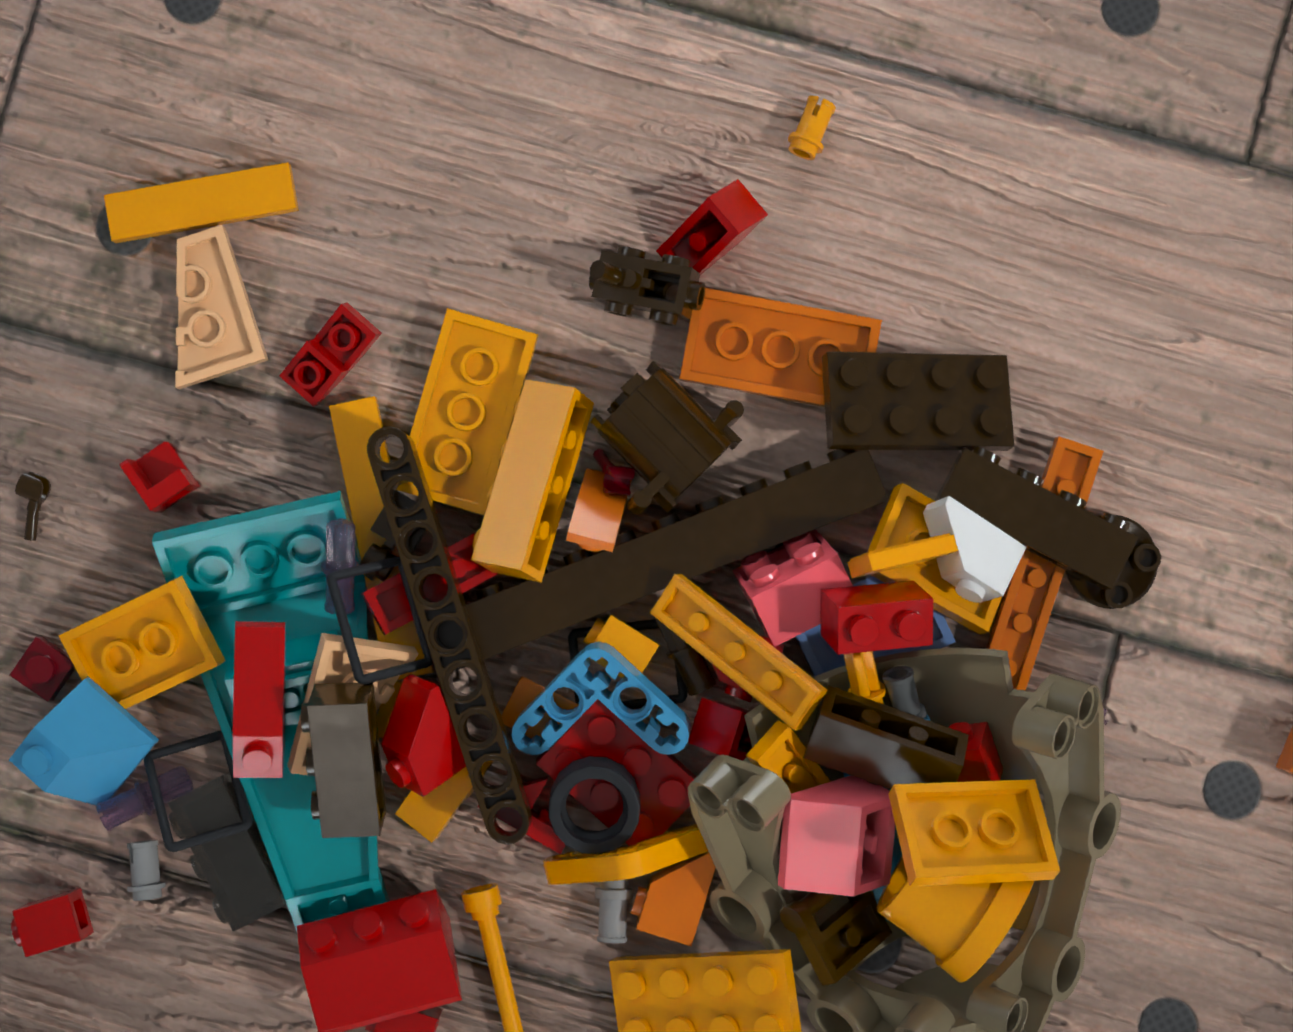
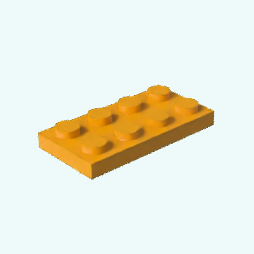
[396,308,539,515]
[609,949,802,1032]

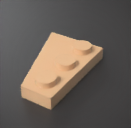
[175,225,268,390]
[288,633,418,775]

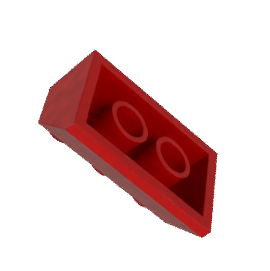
[297,889,462,1032]

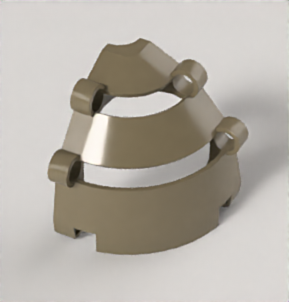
[688,648,1121,1032]

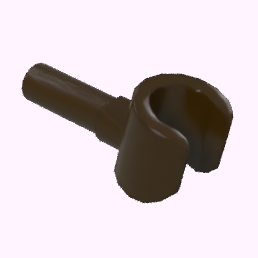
[15,472,51,541]

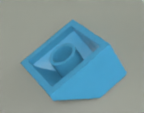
[9,676,159,807]

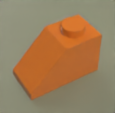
[630,851,716,947]

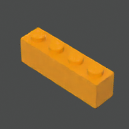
[471,379,594,583]

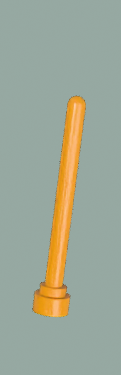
[461,883,524,1032]

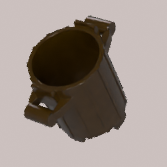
[590,361,744,514]

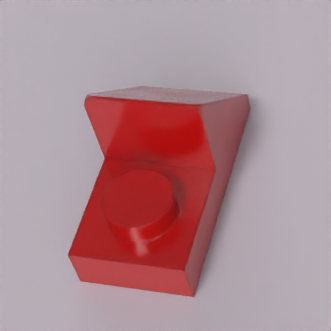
[478,776,566,854]

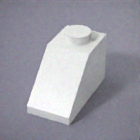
[923,496,1026,603]

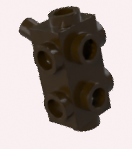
[589,246,705,326]

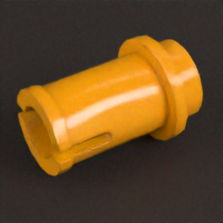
[788,96,836,160]

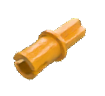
[843,651,886,704]

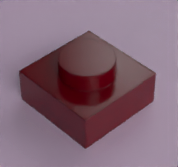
[9,636,75,702]

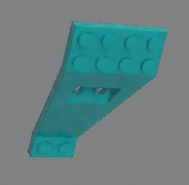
[152,491,390,934]

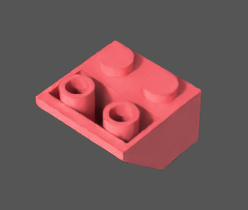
[732,529,853,647]
[778,775,895,897]

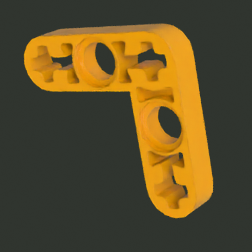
[543,824,708,885]

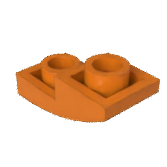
[566,468,632,552]

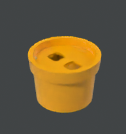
[877,856,1034,983]

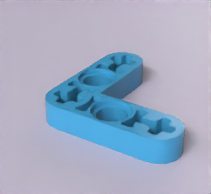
[511,642,691,755]

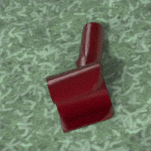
[593,449,635,496]

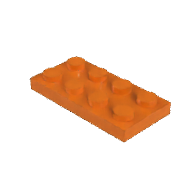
[679,288,882,407]

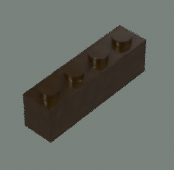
[934,446,1139,590]

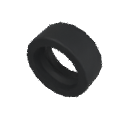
[548,756,640,854]

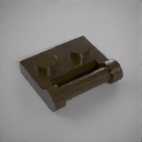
[780,891,892,986]

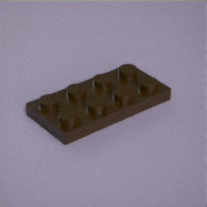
[822,352,1015,451]

